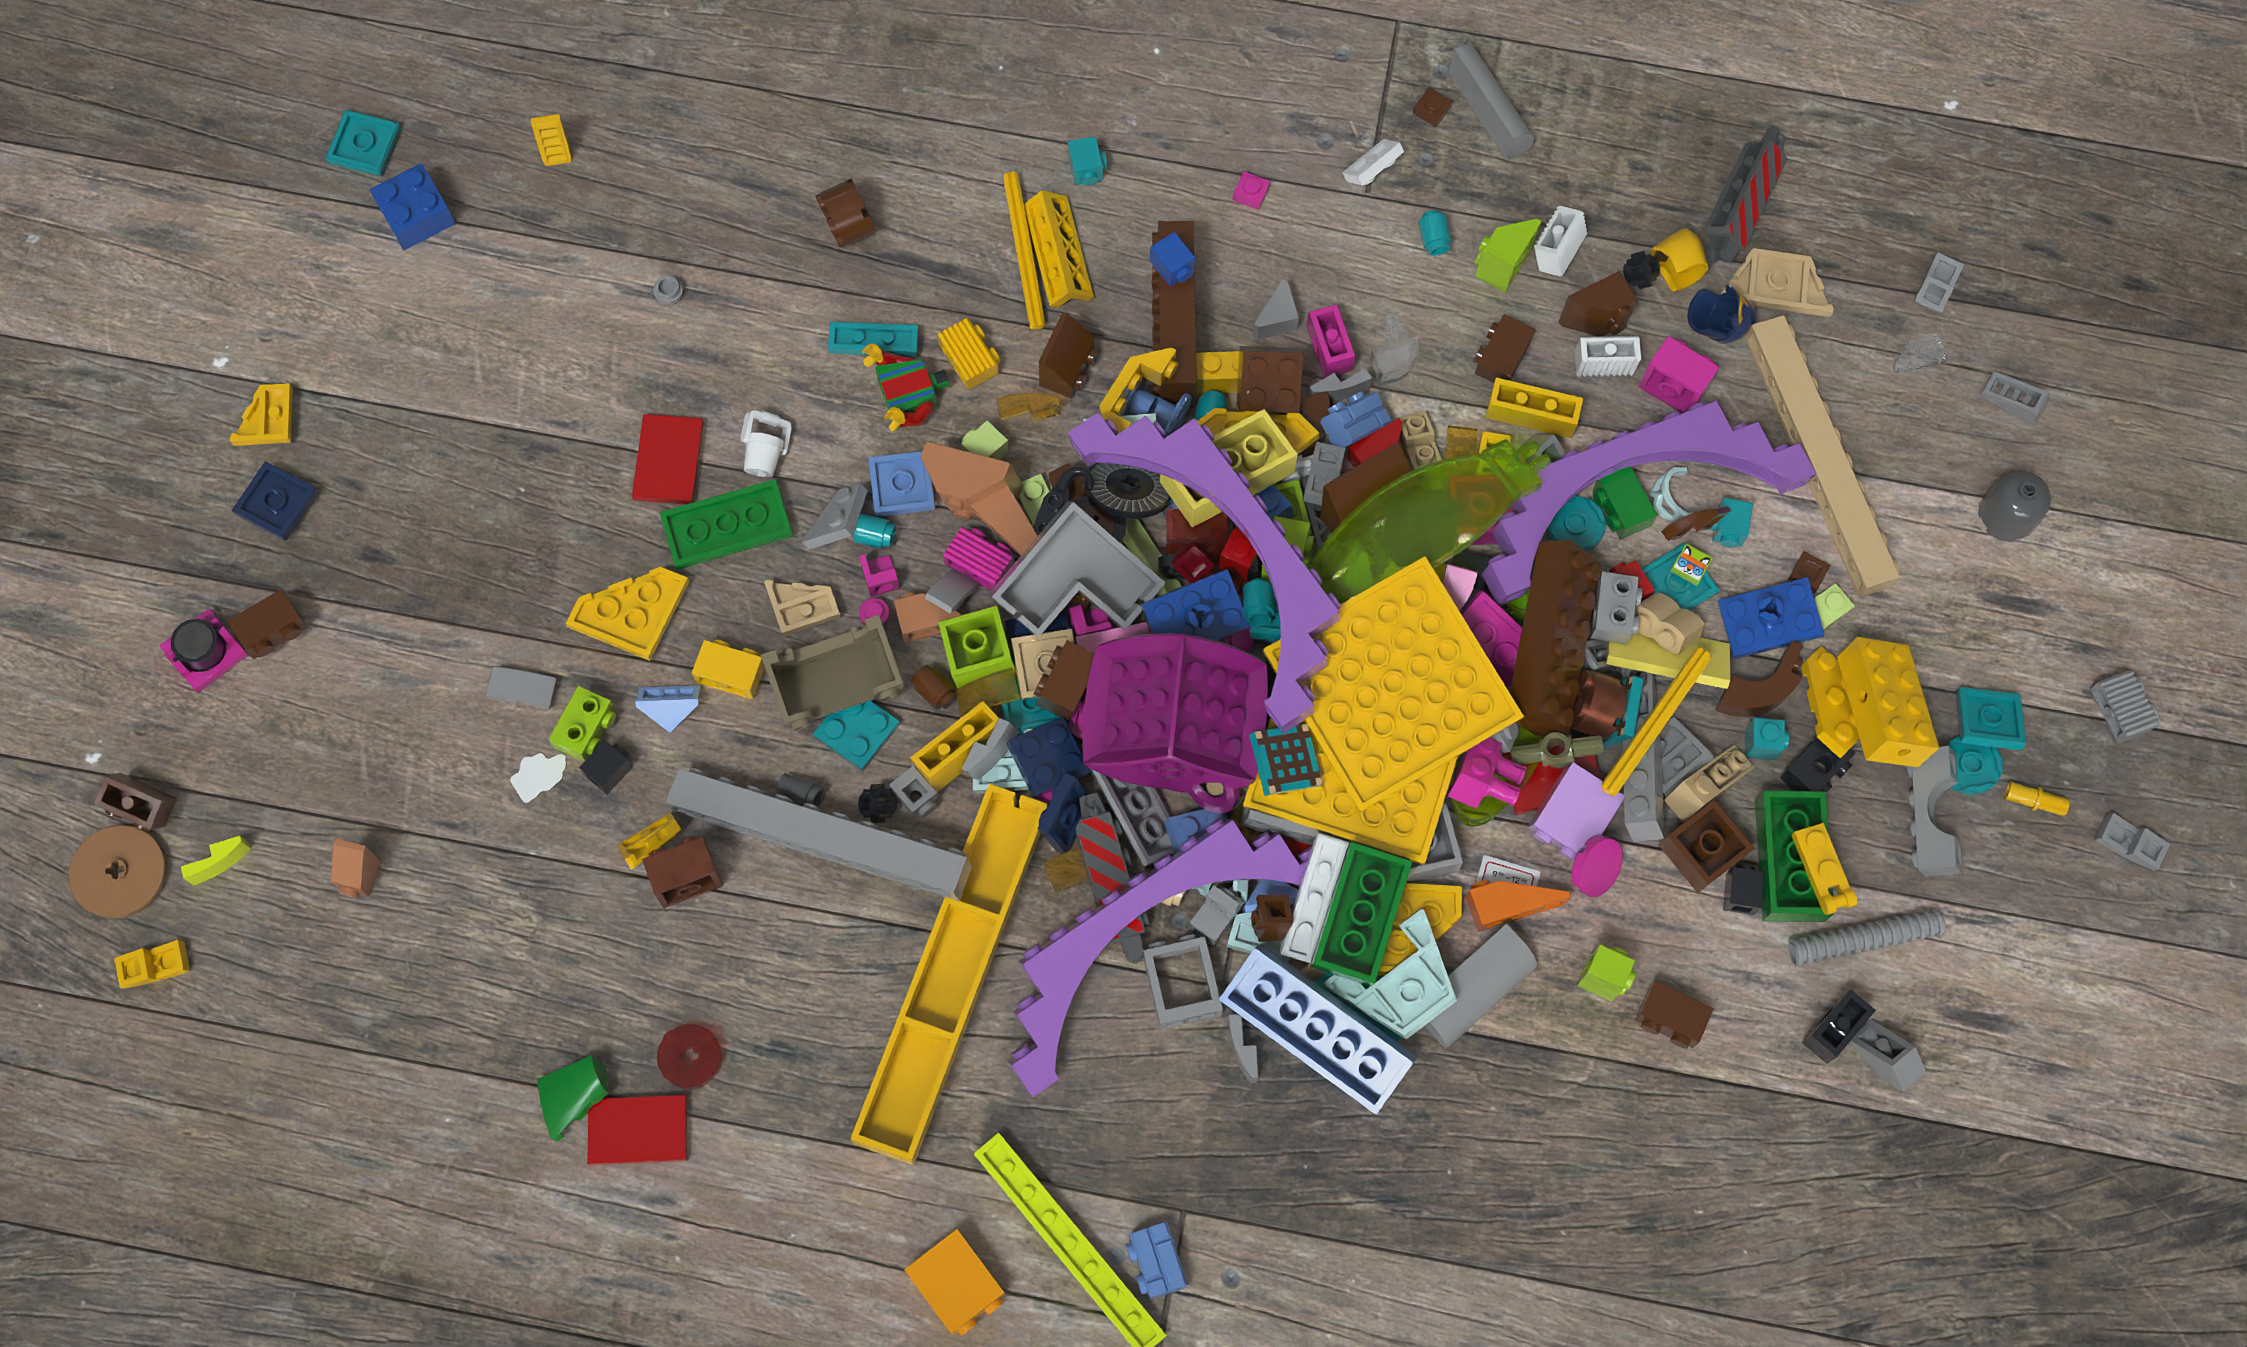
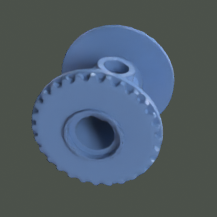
[1120,377,1192,438]

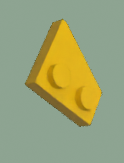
[616,812,681,870]

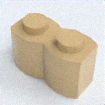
[1634,593,1705,654]

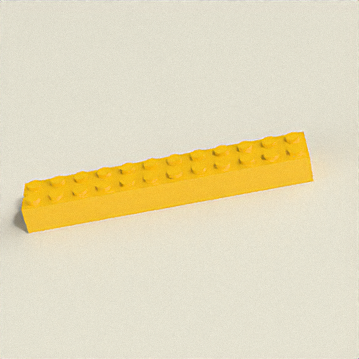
[850,783,1048,1166]

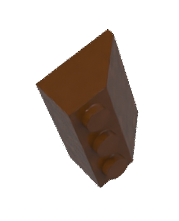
[1320,443,1417,544]

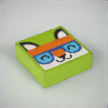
[1670,544,1713,586]

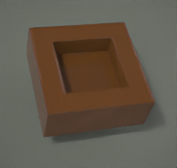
[1413,87,1453,127]
[1788,551,1831,594]

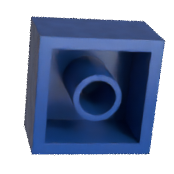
[369,163,455,251]

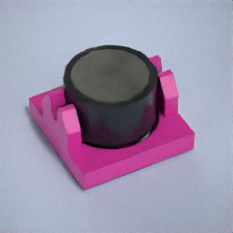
[159,608,248,693]

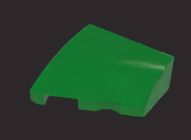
[537,1055,609,1142]

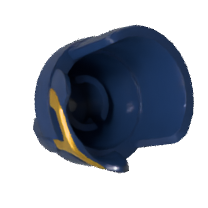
[1687,284,1756,344]

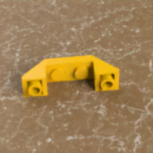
[1099,347,1178,433]

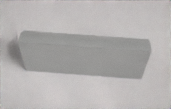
[1448,45,1534,161]
[1424,923,1537,1050]

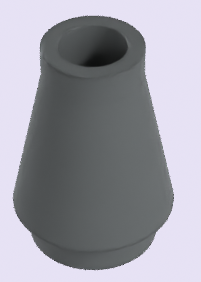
[777,773,825,807]

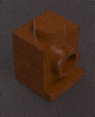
[1251,895,1293,942]

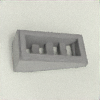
[1981,371,2050,425]

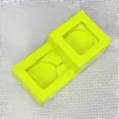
[181,836,250,886]

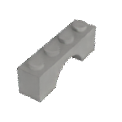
[1907,746,1964,877]

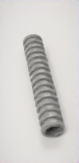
[1788,908,1945,967]

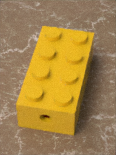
[1837,637,1939,768]

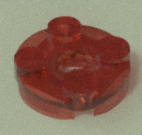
[657,1024,723,1090]

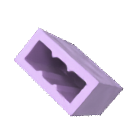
[1527,762,1624,862]

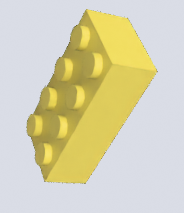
[1160,409,1298,528]

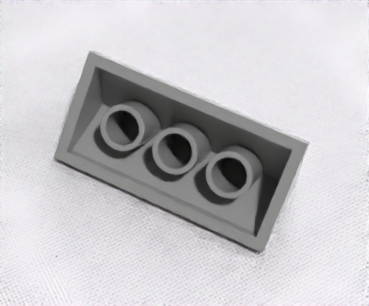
[1089,768,1175,872]

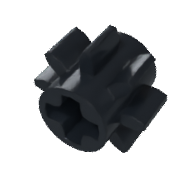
[1623,251,1660,289]
[858,784,897,823]

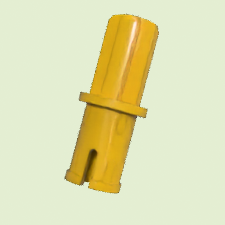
[2004,781,2070,816]

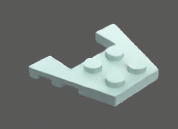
[1324,909,1457,1039]

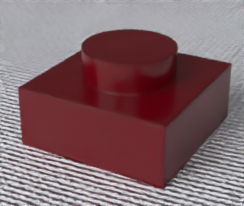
[1171,541,1215,583]

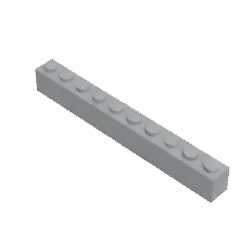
[665,768,973,901]

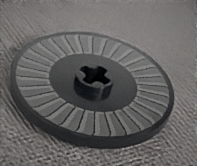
[1084,463,1173,519]

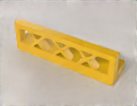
[1024,190,1094,308]

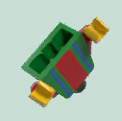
[862,344,950,431]

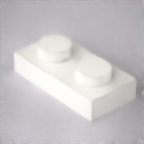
[1342,139,1404,186]

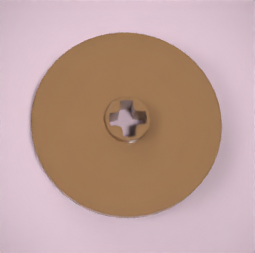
[69,825,166,919]

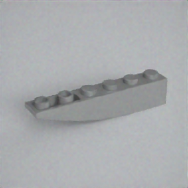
[1621,667,1664,842]

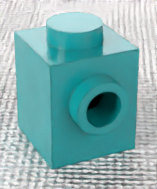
[1068,136,1107,185]
[1709,497,1753,548]
[1745,718,1789,760]

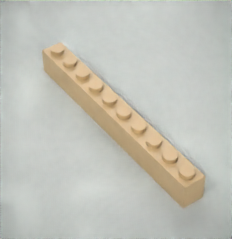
[1745,315,1900,598]

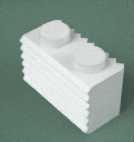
[1534,206,1588,277]
[1574,336,1641,377]

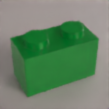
[1592,466,1658,540]

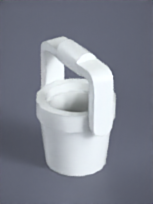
[741,410,792,478]

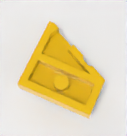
[230,383,293,446]

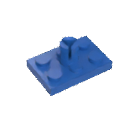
[1140,569,1250,641]
[1718,577,1824,659]

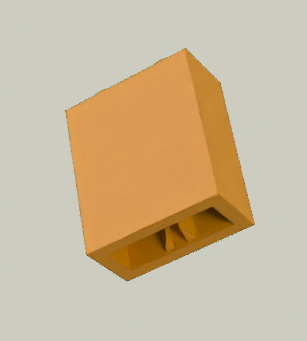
[904,1229,1005,1337]

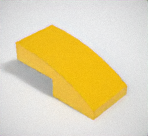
[114,940,190,989]

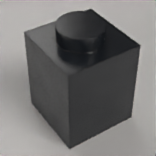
[579,740,632,795]
[1723,864,1764,915]

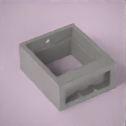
[1143,934,1223,1030]

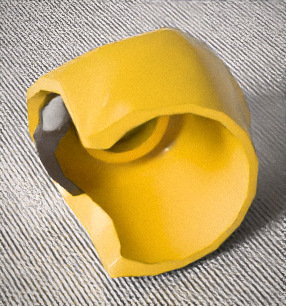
[1651,228,1708,292]

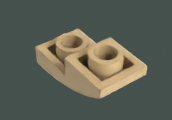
[1397,411,1444,477]

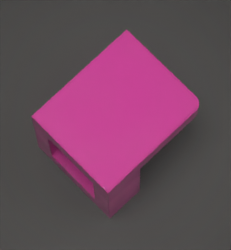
[859,554,900,597]
[1069,605,1112,637]

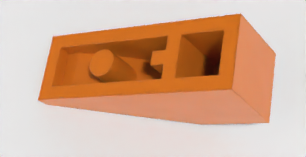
[1465,880,1571,932]

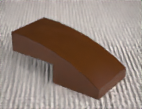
[1661,506,1731,541]

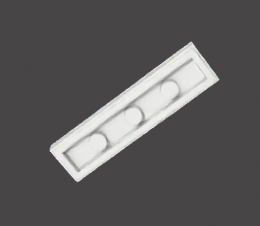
[1279,832,1349,963]

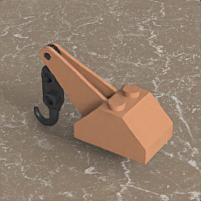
[920,441,1094,556]

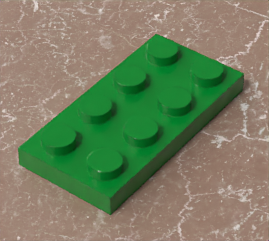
[659,479,793,570]

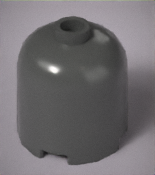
[1978,471,2051,542]

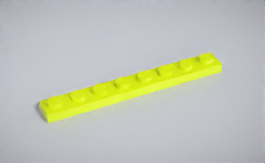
[974,1133,1167,1347]

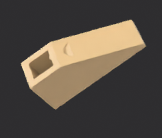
[1664,744,1755,823]

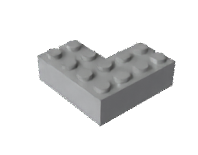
[988,501,1165,637]

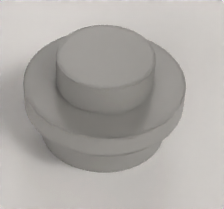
[653,276,683,305]

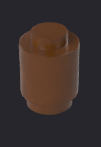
[911,665,957,710]

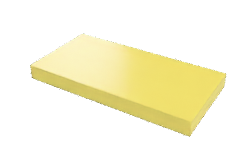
[1606,631,1730,689]

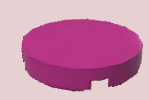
[1572,835,1622,897]

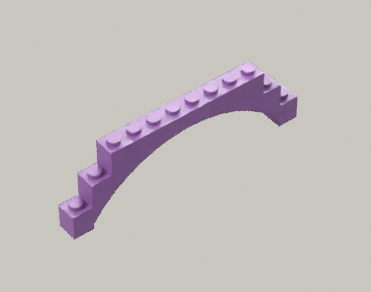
[1482,401,1816,606]
[1068,413,1341,734]
[1008,818,1340,1097]

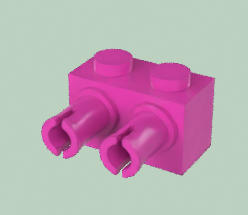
[1448,738,1527,809]

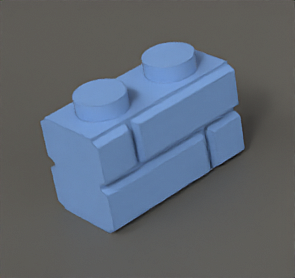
[1320,390,1391,447]
[1125,1222,1188,1300]

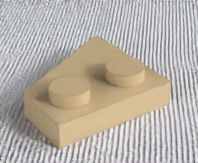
[764,580,841,637]

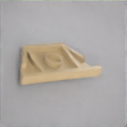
[1721,248,1834,317]

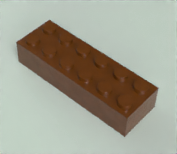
[1152,221,1197,407]
[1510,540,1601,736]

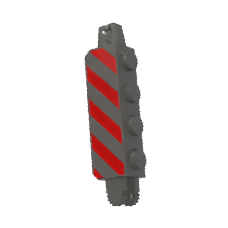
[1705,127,1788,263]
[1075,793,1149,964]

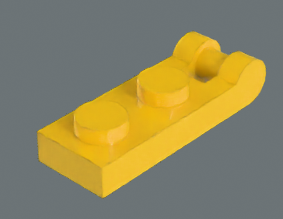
[1791,823,1857,915]

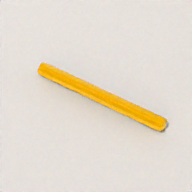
[1003,171,1045,330]
[1601,647,1711,797]

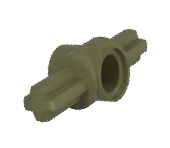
[1511,732,1604,768]

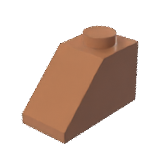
[894,592,961,644]
[331,838,381,898]

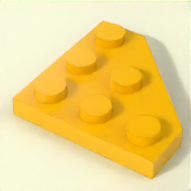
[1197,408,1319,454]
[565,567,689,661]
[1800,646,1860,758]
[1378,883,1462,976]

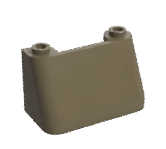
[761,615,904,731]

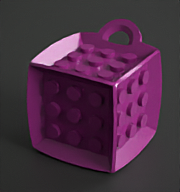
[1083,633,1268,814]

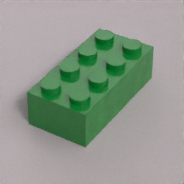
[1755,791,1834,922]
[1310,842,1412,987]

